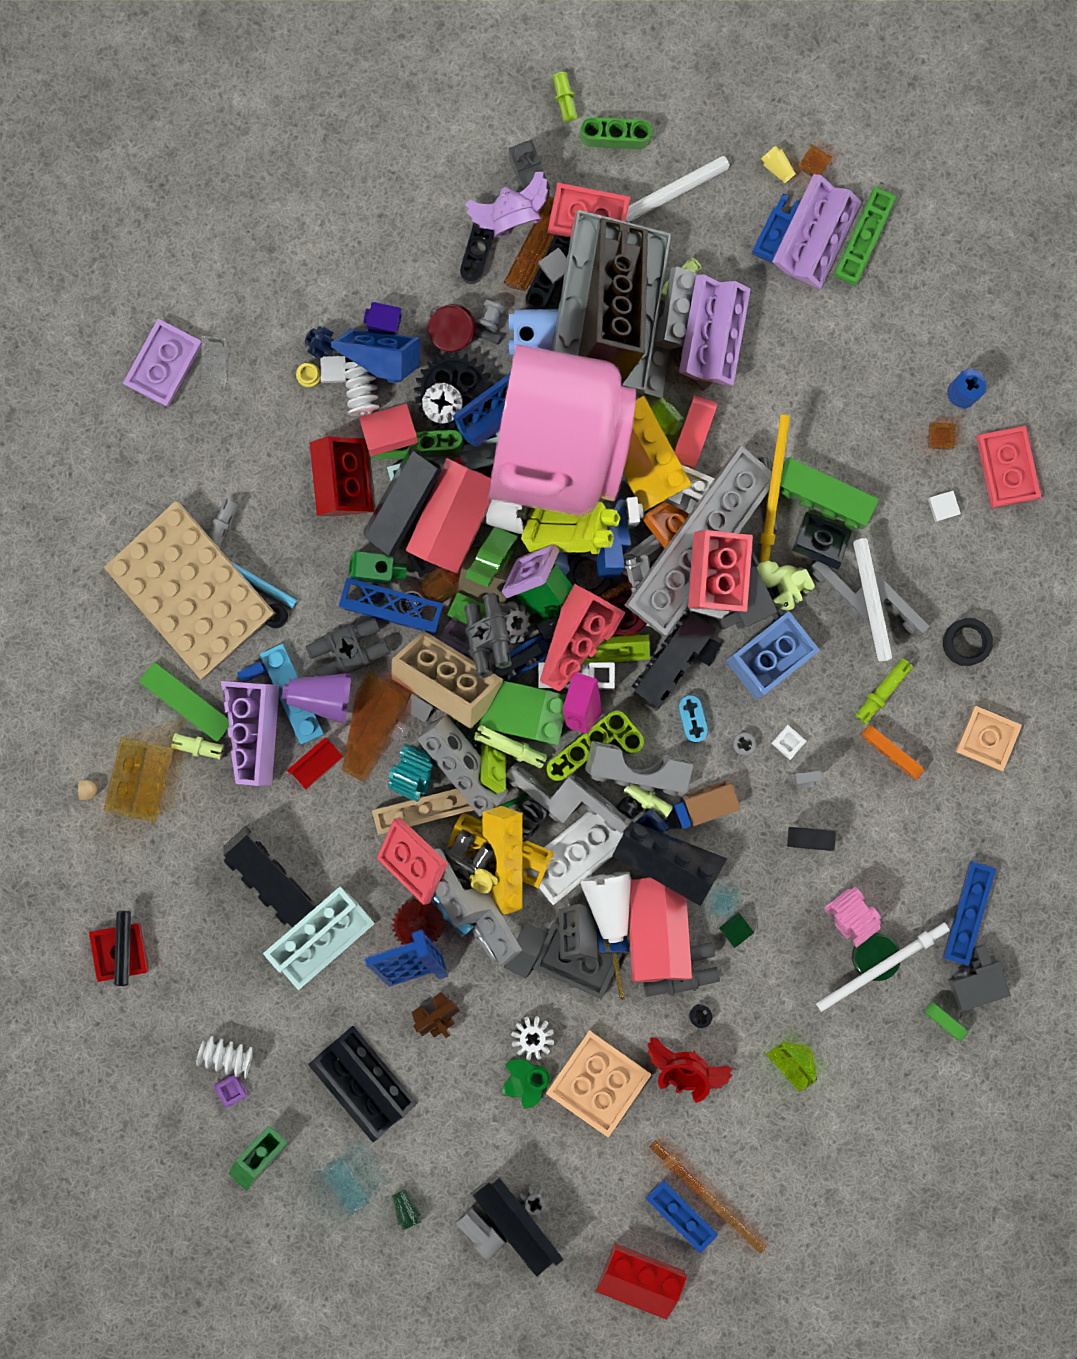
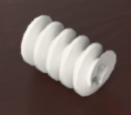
[344,362,379,416]
[196,1036,253,1079]

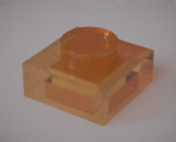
[798,144,832,177]
[928,422,956,450]

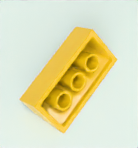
[623,396,692,512]

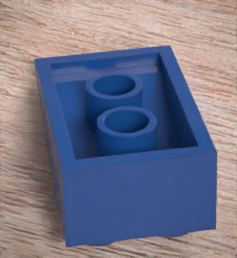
[331,329,420,383]

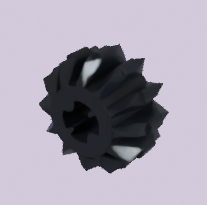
[515,799,547,842]

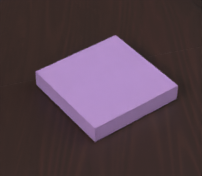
[502,544,560,598]

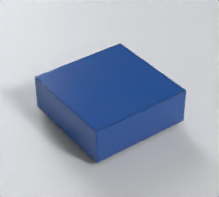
[237,662,266,682]
[673,802,692,829]

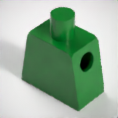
[348,551,407,584]

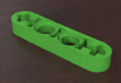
[372,430,464,459]

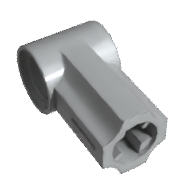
[621,534,664,577]
[456,1207,507,1260]

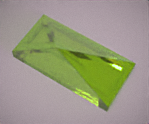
[766,1042,817,1092]

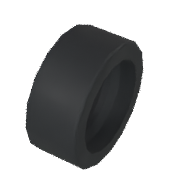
[566,551,612,596]
[943,618,993,666]
[787,827,836,851]

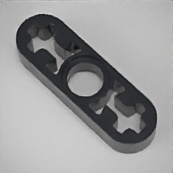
[460,222,494,284]

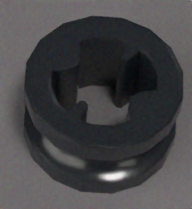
[689,1005,713,1028]

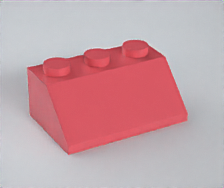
[688,530,753,612]

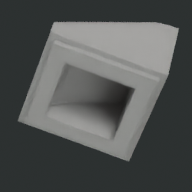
[405,694,434,722]

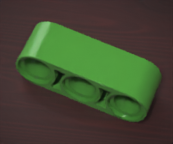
[580,117,652,149]

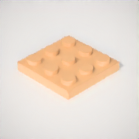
[546,1030,652,1138]

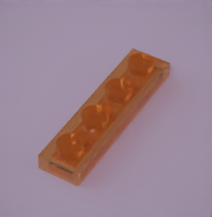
[503,196,555,292]

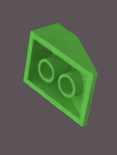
[479,681,567,745]

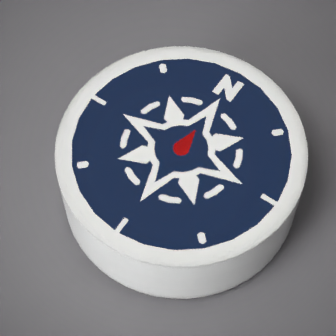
[399,591,424,616]

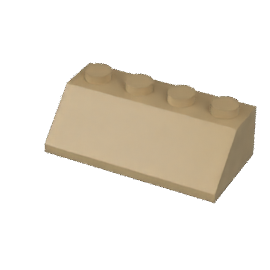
[392,631,503,729]

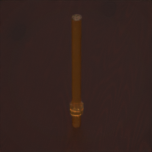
[649,1140,767,1253]

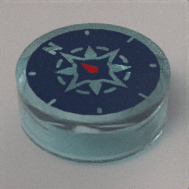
[361,582,386,607]

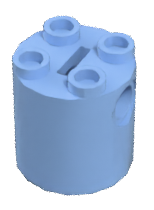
[509,309,558,355]

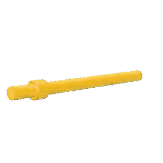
[759,414,790,563]

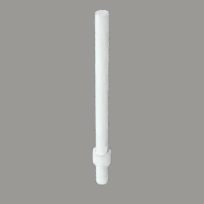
[816,923,950,1012]

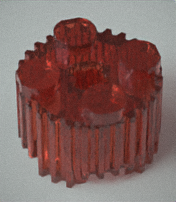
[392,899,444,945]

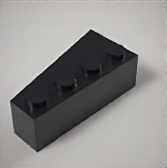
[631,612,716,711]
[612,821,728,906]
[223,826,315,928]

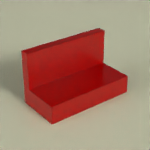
[287,737,344,790]

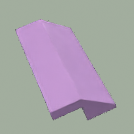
[772,174,862,289]
[679,274,751,386]

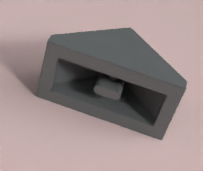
[503,922,548,978]

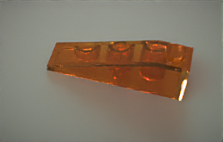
[342,671,412,782]

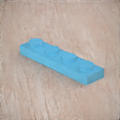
[260,644,324,745]

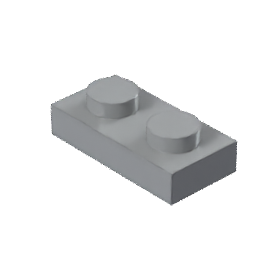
[790,770,823,789]

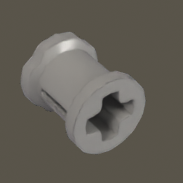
[476,300,505,333]

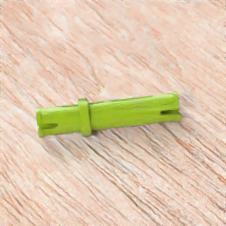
[854,658,914,725]

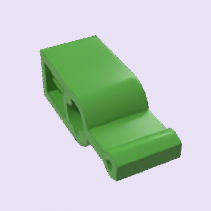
[465,527,518,588]

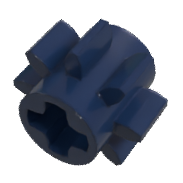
[305,326,334,358]

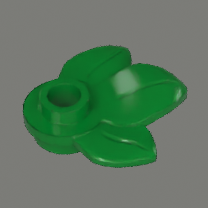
[502,1059,550,1109]

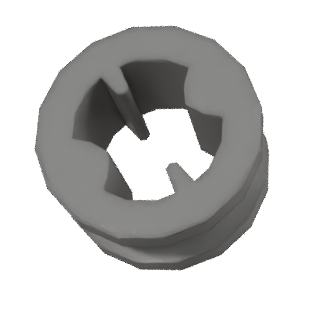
[732,733,756,756]

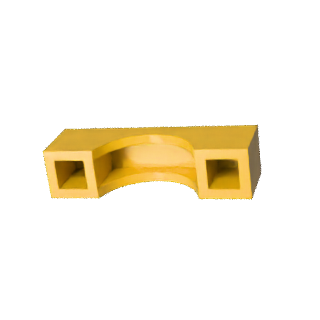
[483,806,522,915]

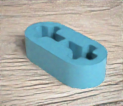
[678,695,708,742]

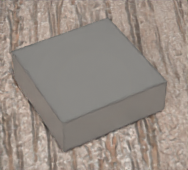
[538,248,567,284]

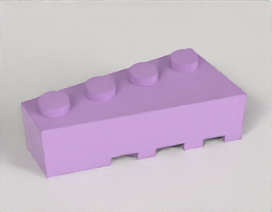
[221,681,280,786]

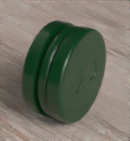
[852,933,901,981]

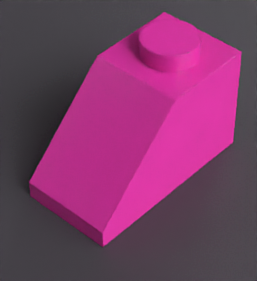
[563,672,602,734]

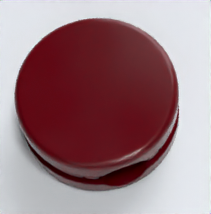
[428,304,476,352]

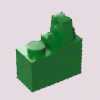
[516,564,573,620]
[228,1126,288,1191]

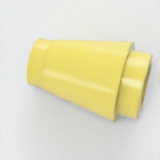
[761,146,796,184]

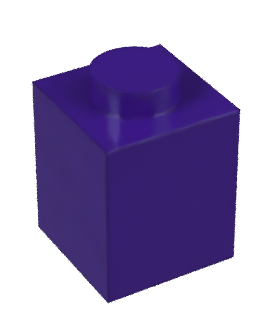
[364,302,402,335]

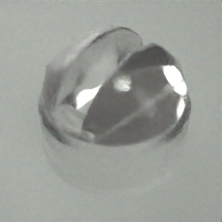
[390,720,410,742]

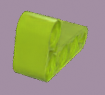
[546,711,644,781]

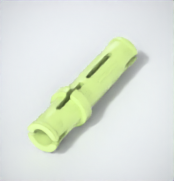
[475,725,547,769]

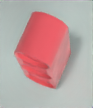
[674,395,718,470]

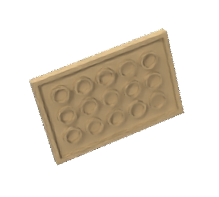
[104,501,276,680]

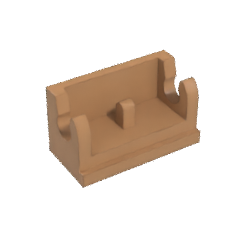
[682,780,741,826]

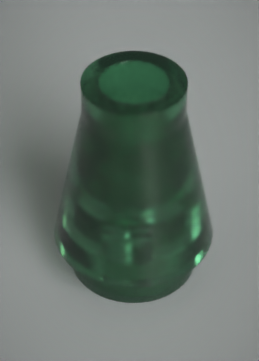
[392,1190,421,1230]

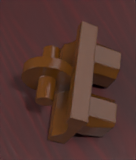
[412,992,460,1038]

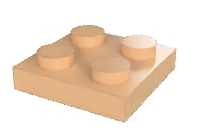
[955,706,1022,771]

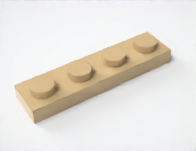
[372,789,474,835]

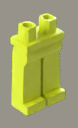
[521,502,620,554]

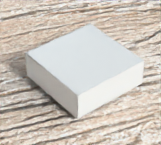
[320,356,347,383]
[928,491,961,522]
[771,725,806,760]

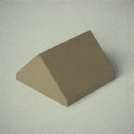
[456,548,516,604]

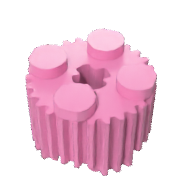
[824,887,881,947]

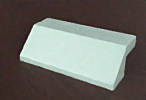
[263,886,375,990]

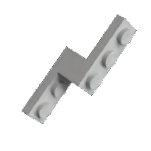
[643,266,697,399]
[810,561,930,635]
[506,762,631,833]
[434,848,522,965]

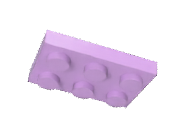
[123,319,203,408]

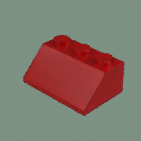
[309,436,374,517]
[596,1243,687,1320]

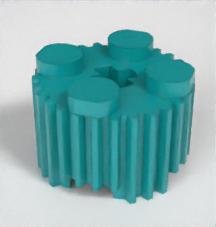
[388,743,438,802]

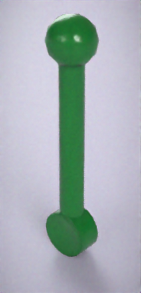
[481,793,529,818]

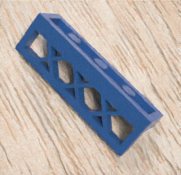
[453,372,511,447]
[339,578,444,635]

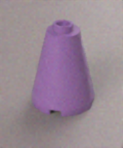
[282,673,352,724]

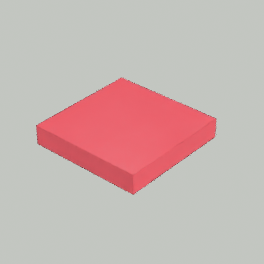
[359,403,418,457]

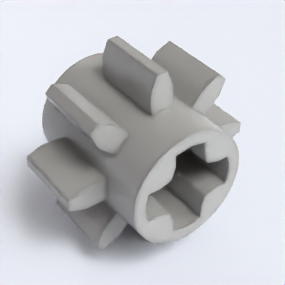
[520,1186,550,1220]

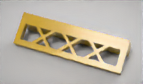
[447,813,554,889]

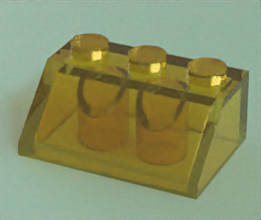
[103,737,173,822]

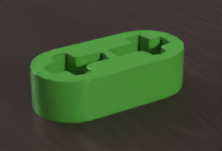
[923,1001,969,1042]

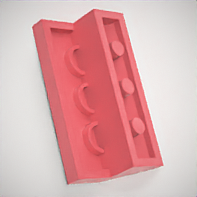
[405,458,492,574]
[629,878,692,982]

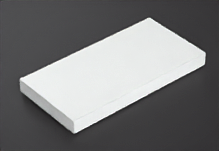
[525,811,624,905]

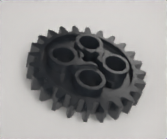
[414,351,494,431]

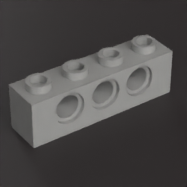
[417,714,508,816]

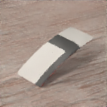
[664,493,697,514]

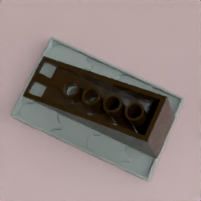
[552,210,671,395]

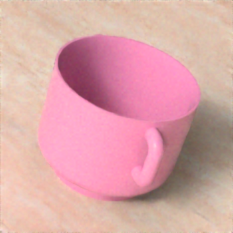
[488,344,636,516]

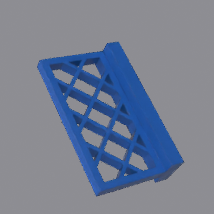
[364,930,449,987]

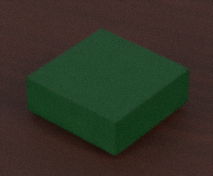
[719,912,754,948]

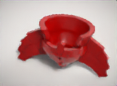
[647,1037,733,1103]

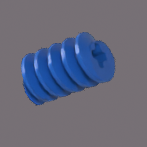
[947,369,987,409]

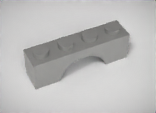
[585,741,693,795]

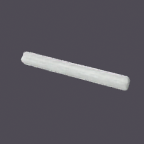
[626,156,730,222]
[853,538,892,662]

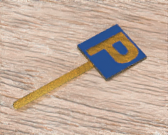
[596,928,630,1000]

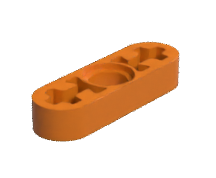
[860,725,925,781]

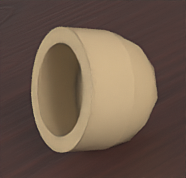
[78,780,97,800]

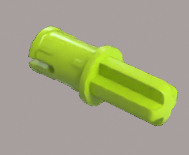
[552,72,577,123]

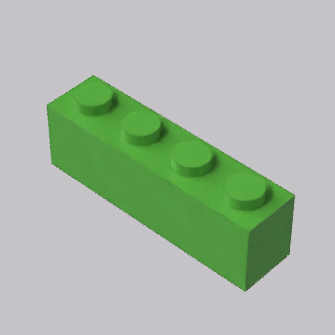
[779,457,879,530]

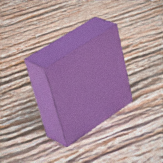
[214,1074,248,1108]

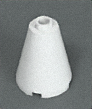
[482,500,531,534]
[581,871,631,943]

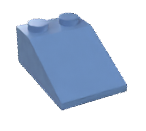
[725,611,820,700]

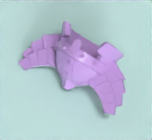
[465,172,549,238]

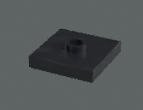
[792,512,852,570]

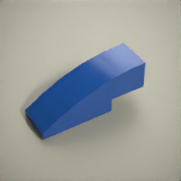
[597,499,631,578]

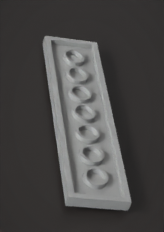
[625,445,772,636]

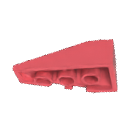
[540,584,626,692]

